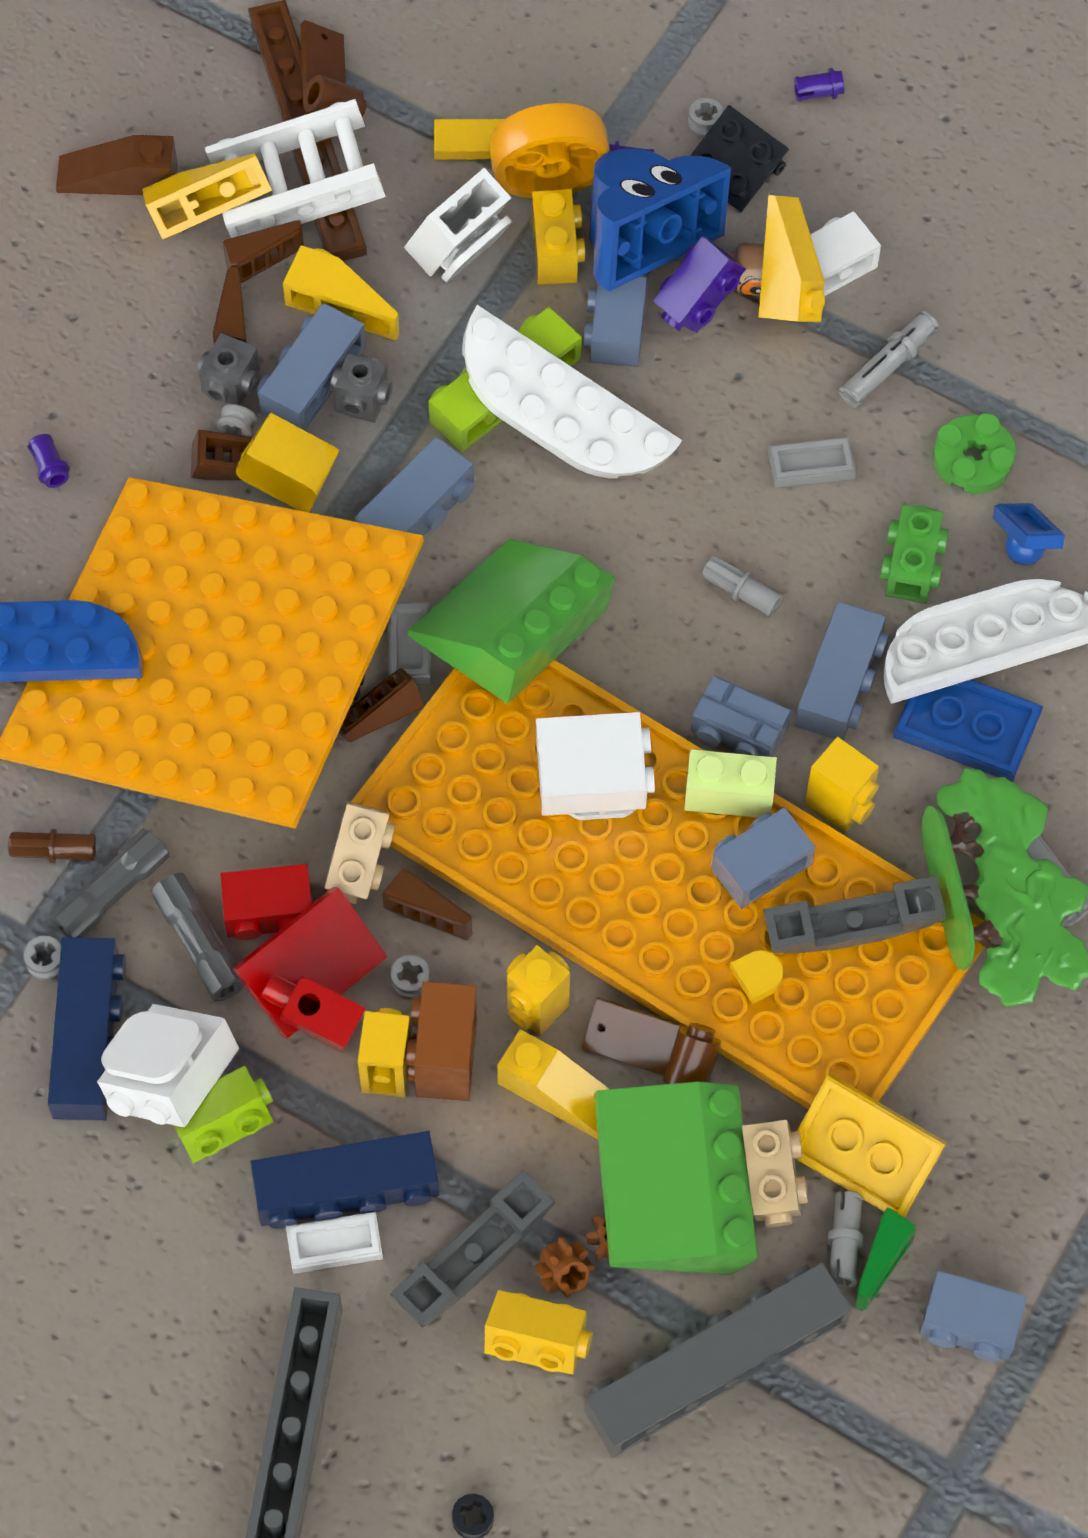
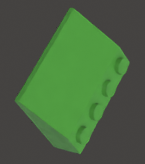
[407,539,615,704]
[594,1082,758,1275]

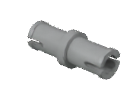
[827,1191,864,1287]

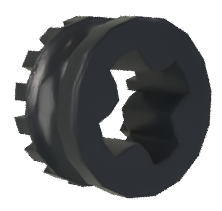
[452,1494,494,1538]

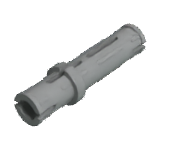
[839,311,939,408]

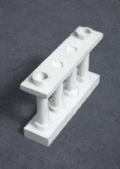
[205,99,386,238]

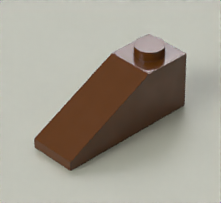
[56,135,178,195]

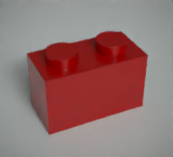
[220,864,312,940]

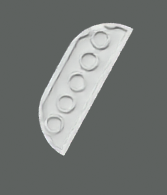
[462,305,683,479]
[883,579,1088,704]

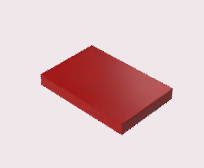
[232,887,388,1039]

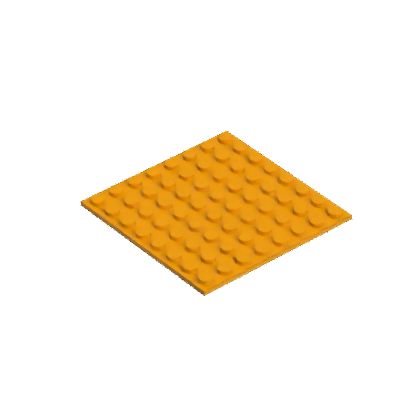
[0,477,425,829]

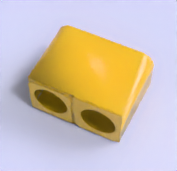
[236,412,339,512]

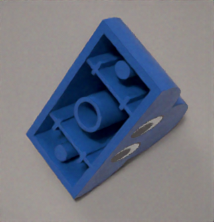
[589,149,731,291]

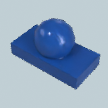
[993,503,1065,566]

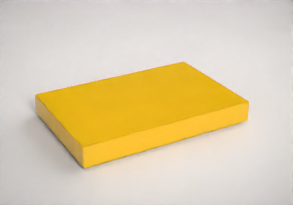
[796,1074,947,1218]

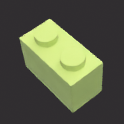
[684,749,777,817]

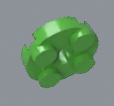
[932,413,1016,494]

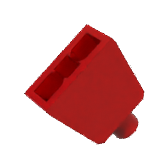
[261,973,366,1053]

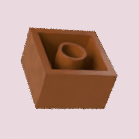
[406,981,477,1101]

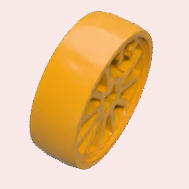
[489,103,610,199]

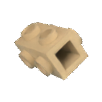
[325,801,395,904]
[742,1120,808,1227]

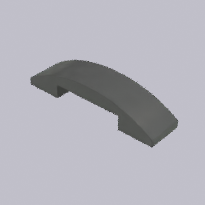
[763,876,946,953]
[390,1170,555,1328]

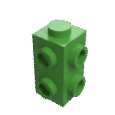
[880,505,949,604]

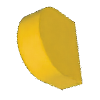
[730,950,783,1004]

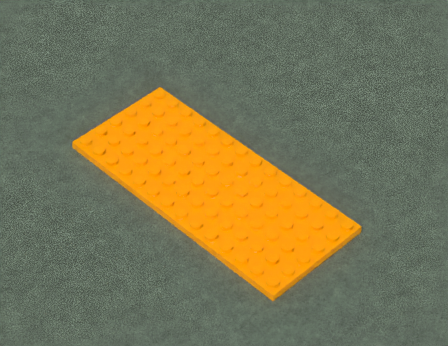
[351,660,992,1110]

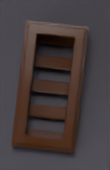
[223,220,304,283]
[213,267,246,344]
[191,429,253,480]
[339,668,424,742]
[382,869,473,940]

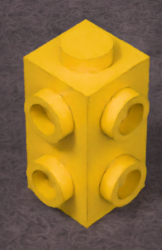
[506,945,570,1036]
[484,1290,593,1375]

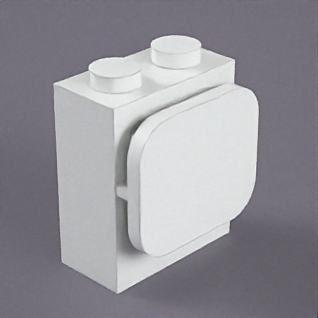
[404,168,513,283]
[536,712,655,820]
[97,1004,239,1128]

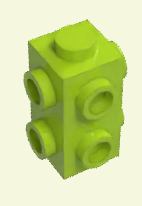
[174,1066,274,1164]

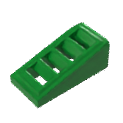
[855,1208,916,1311]

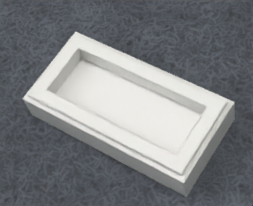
[286,1211,383,1274]

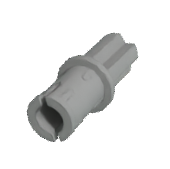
[702,556,783,618]

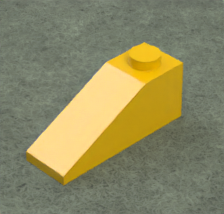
[142,153,272,239]
[758,195,825,322]
[283,245,400,341]
[497,1029,609,1140]

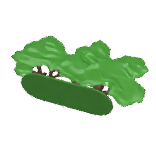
[921,767,1088,1007]

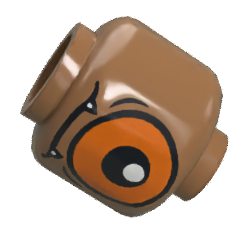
[730,243,764,296]

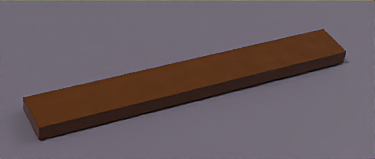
[248,0,367,261]

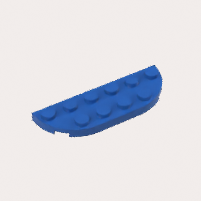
[0,600,143,682]

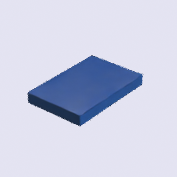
[893,679,1043,782]

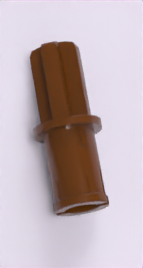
[8,829,96,863]

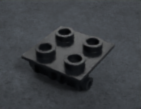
[690,105,789,213]

